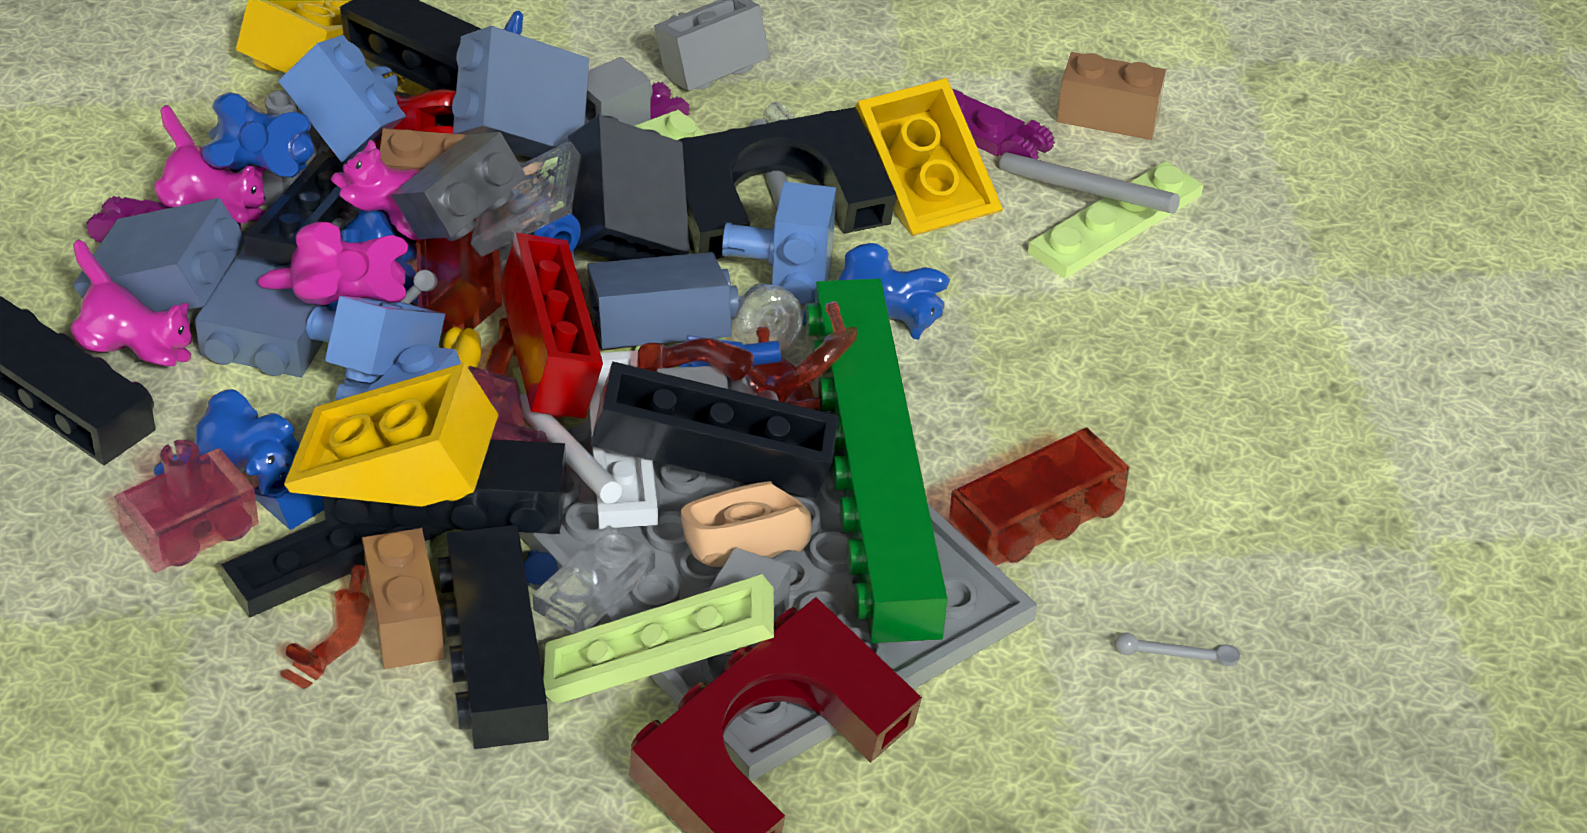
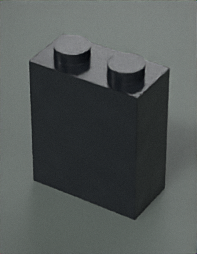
[568,115,690,261]

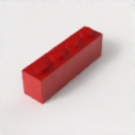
[500,232,603,418]

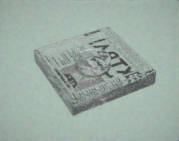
[471,141,581,257]

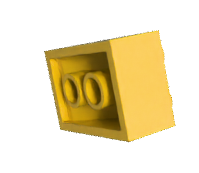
[236,0,351,73]
[855,78,1003,236]
[284,363,499,507]

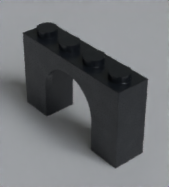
[678,107,896,259]

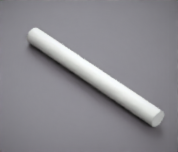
[515,393,622,503]

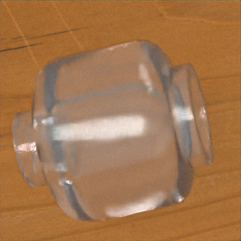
[731,283,803,351]

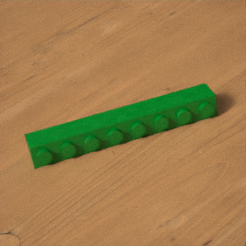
[805,278,948,644]

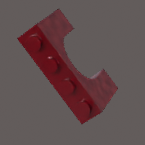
[629,597,922,833]

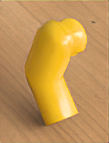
[443,327,481,375]

